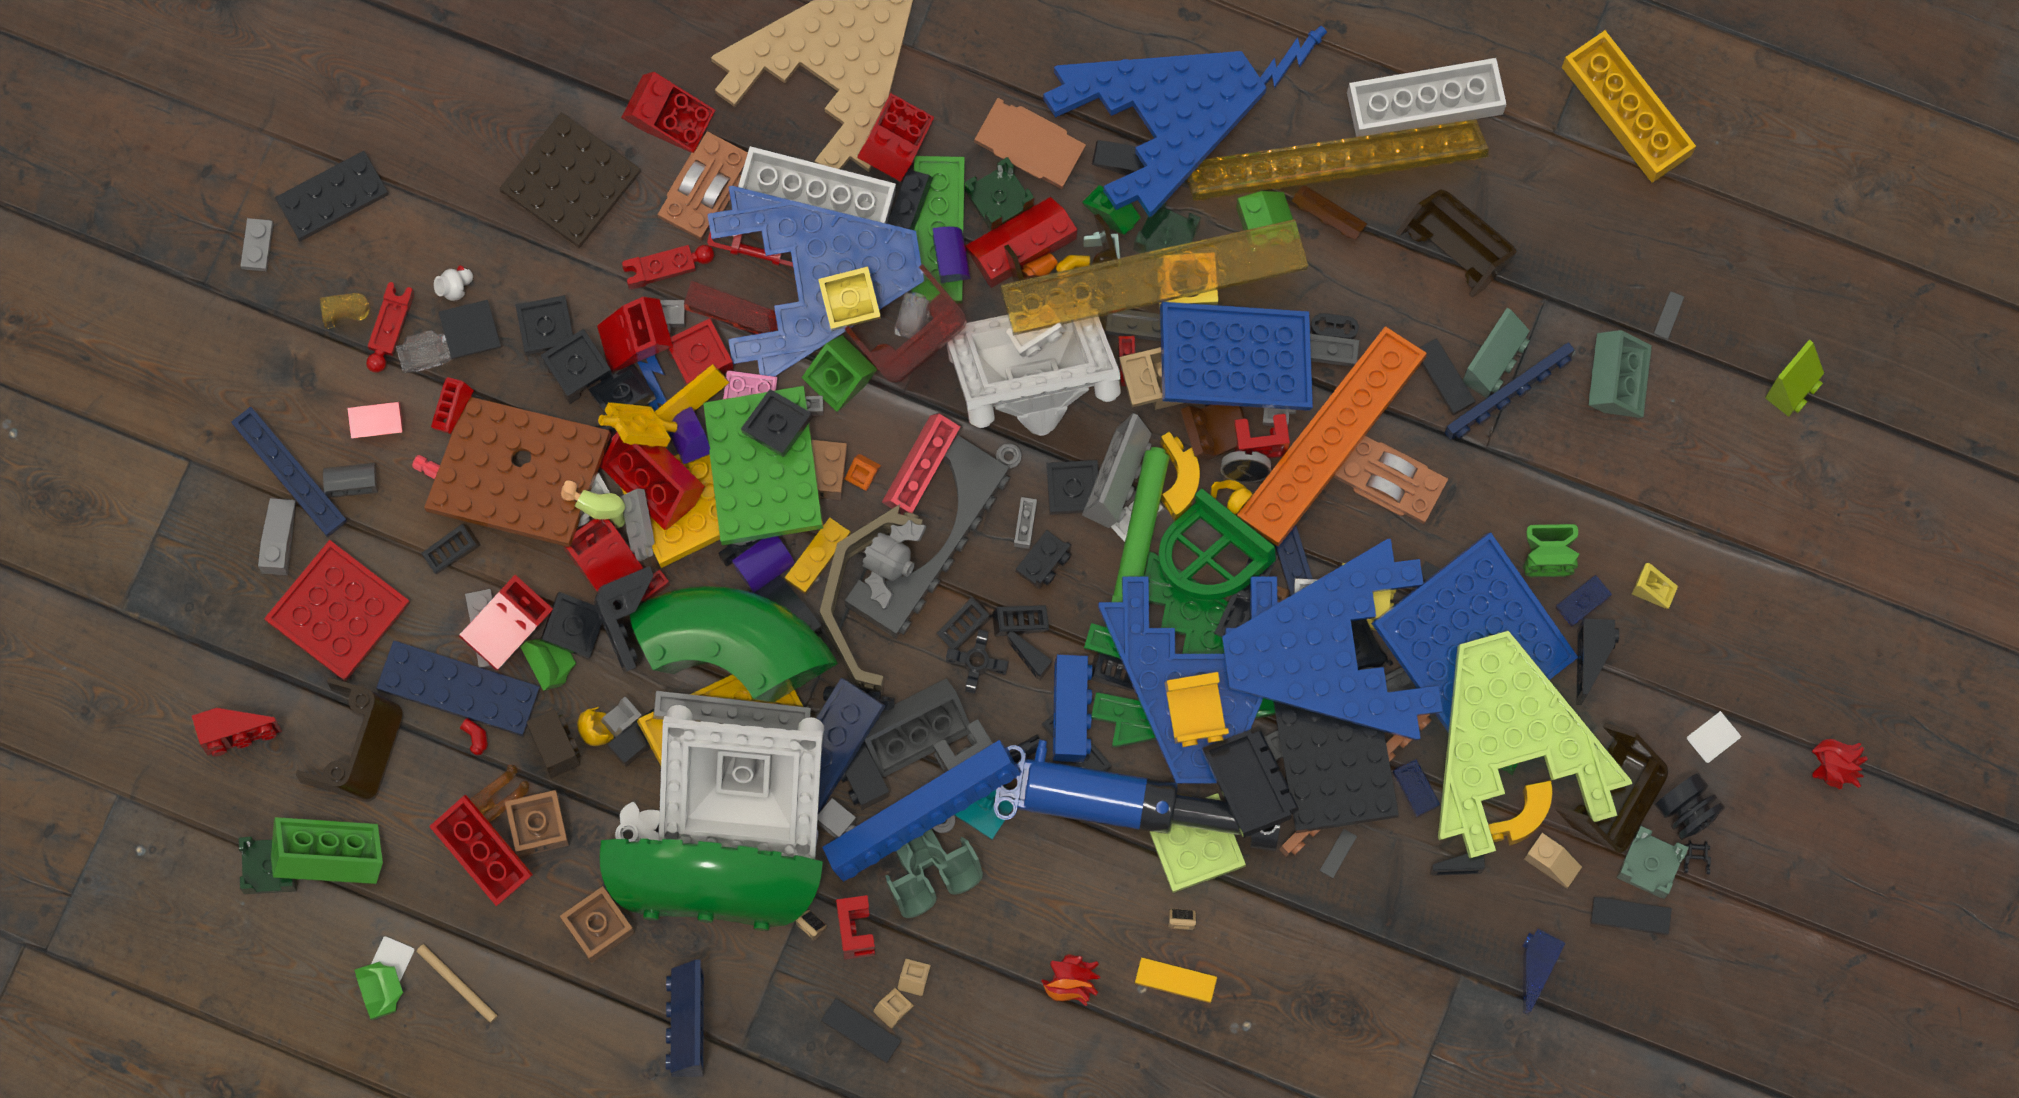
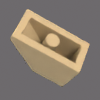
[1524,833,1582,888]

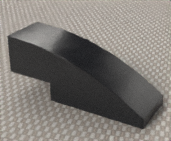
[608,708,654,767]

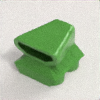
[1522,524,1579,577]

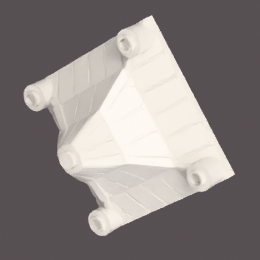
[943,298,1121,436]
[659,705,824,859]

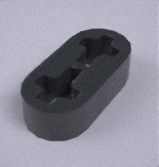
[1310,313,1359,339]

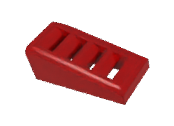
[431,377,474,434]

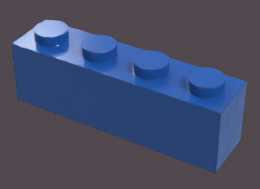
[1053,655,1092,762]

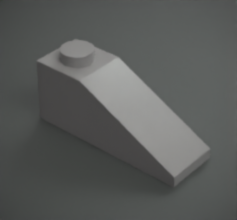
[258,498,296,576]

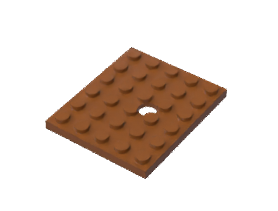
[424,397,611,547]

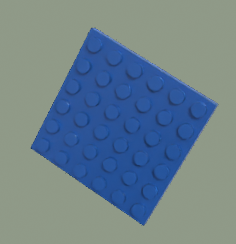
[1371,532,1578,733]

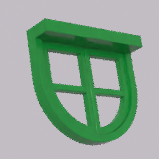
[1159,489,1276,600]

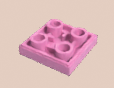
[723,371,778,399]

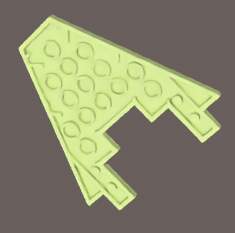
[1438,631,1632,859]

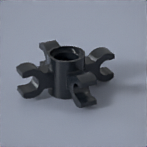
[946,630,1008,694]

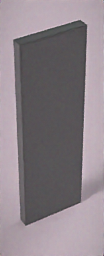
[1654,291,1684,340]
[1320,829,1357,878]

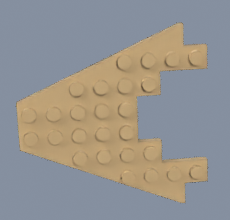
[711,0,914,172]

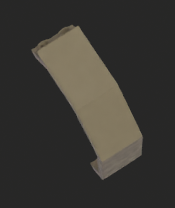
[820,504,923,695]

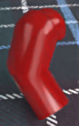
[460,718,488,755]

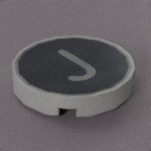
[1221,451,1271,483]

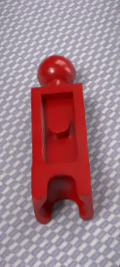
[622,245,714,290]
[366,282,414,373]

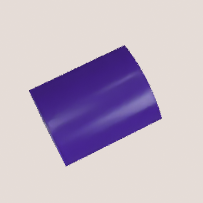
[933,227,971,283]
[669,407,710,465]
[732,536,795,593]

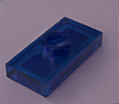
[1556,575,1612,627]
[1393,759,1440,818]

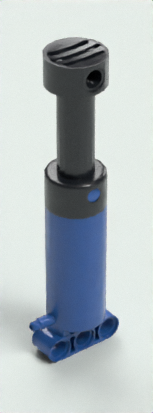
[994,740,1280,852]

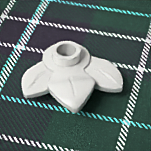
[615,802,660,842]

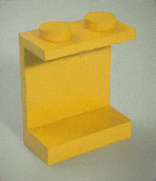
[1164,672,1229,747]

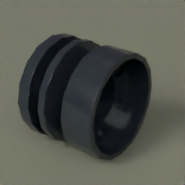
[1655,773,1725,840]

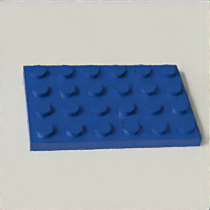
[1160,302,1313,411]

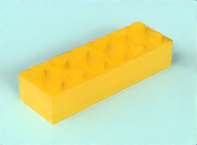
[1562,30,1696,183]

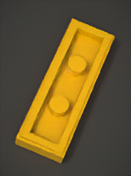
[655,364,729,422]
[1135,957,1217,1003]

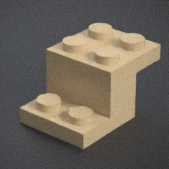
[1119,347,1182,410]

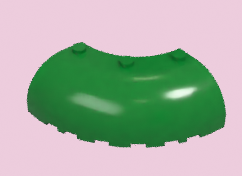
[630,586,838,703]
[600,838,823,931]

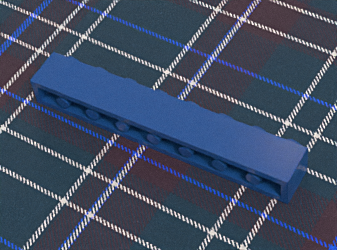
[822,740,1021,882]

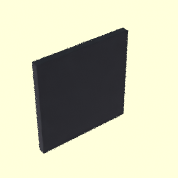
[438,300,501,360]

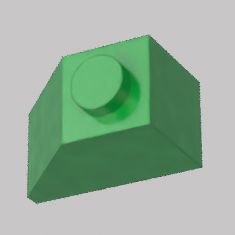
[1082,185,1141,235]

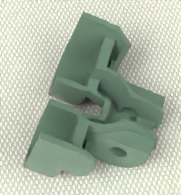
[886,829,983,918]

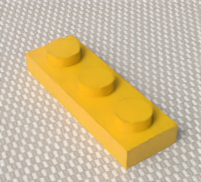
[785,517,850,595]

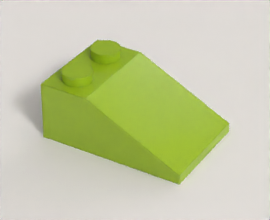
[1765,340,1824,417]

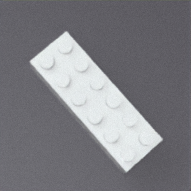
[1347,58,1506,140]
[738,146,896,224]

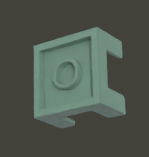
[1617,826,1689,899]

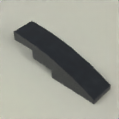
[1092,140,1198,188]
[1214,555,1278,637]

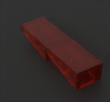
[684,281,778,334]

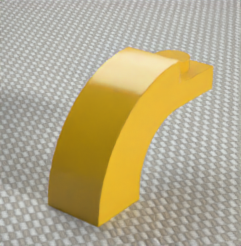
[1160,432,1200,521]
[1488,781,1552,845]

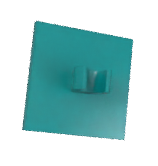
[955,786,1013,840]

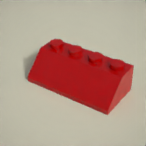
[965,197,1077,288]
[600,432,705,530]
[429,794,533,906]

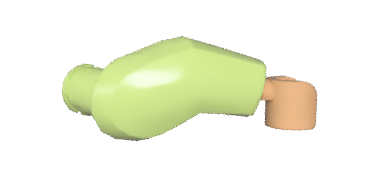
[561,481,625,528]

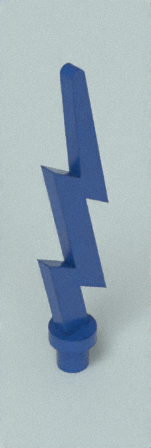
[1260,26,1327,88]
[637,355,669,435]

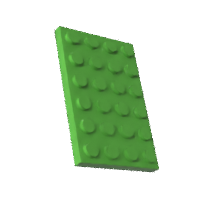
[703,386,823,545]

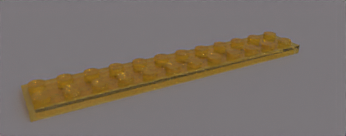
[1186,119,1489,201]
[1001,219,1308,336]

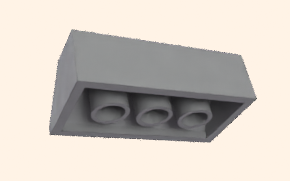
[1082,413,1152,528]

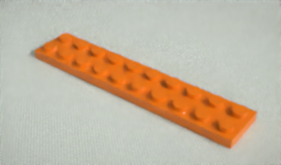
[1237,326,1427,547]

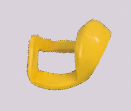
[1210,479,1253,515]

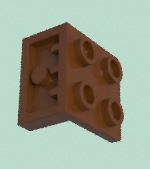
[1181,404,1245,460]

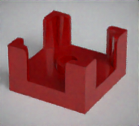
[666,318,734,386]
[1234,414,1290,459]
[836,895,875,960]

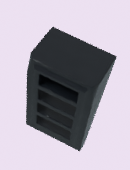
[421,524,481,574]
[936,597,993,650]
[992,605,1049,636]
[1007,631,1052,681]
[1091,653,1135,692]
[1430,853,1485,876]

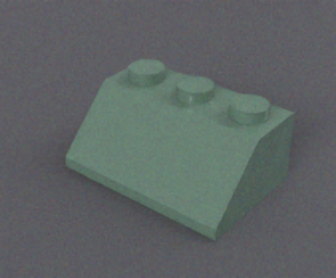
[1463,308,1530,398]
[1589,330,1652,418]

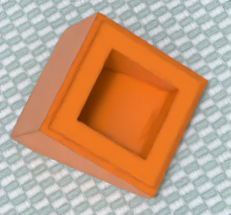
[844,454,881,491]

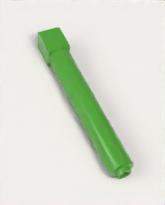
[1106,447,1170,628]

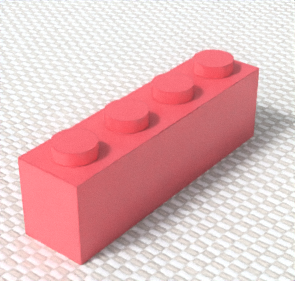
[882,413,960,515]

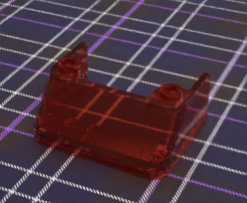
[845,264,967,383]

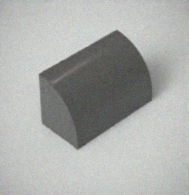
[323,462,378,498]

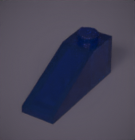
[1522,929,1566,1016]

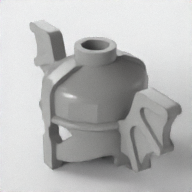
[862,520,926,608]

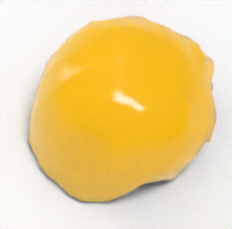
[577,707,614,746]

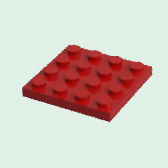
[264,540,410,682]

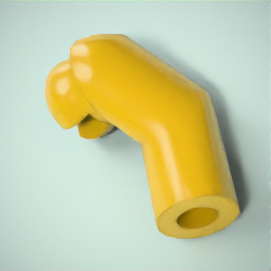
[1056,255,1090,277]

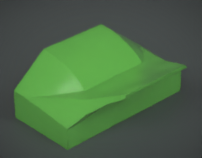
[520,639,576,691]
[355,962,403,1020]

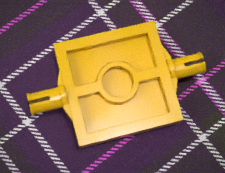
[598,402,678,447]

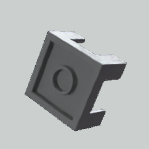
[933,719,993,773]

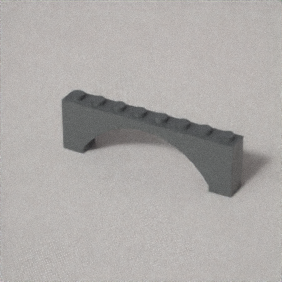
[845,435,1010,639]

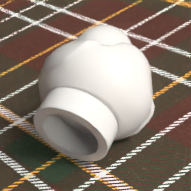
[434,265,473,301]

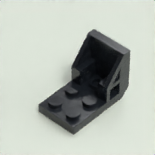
[594,566,654,673]

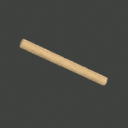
[416,944,498,1023]

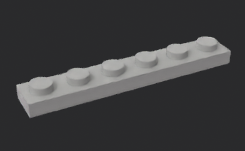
[653,691,811,730]

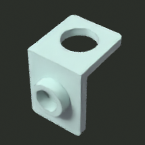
[1083,232,1120,268]

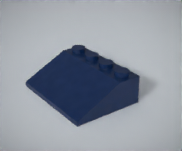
[666,960,704,1077]

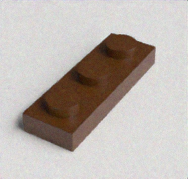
[1292,185,1367,240]

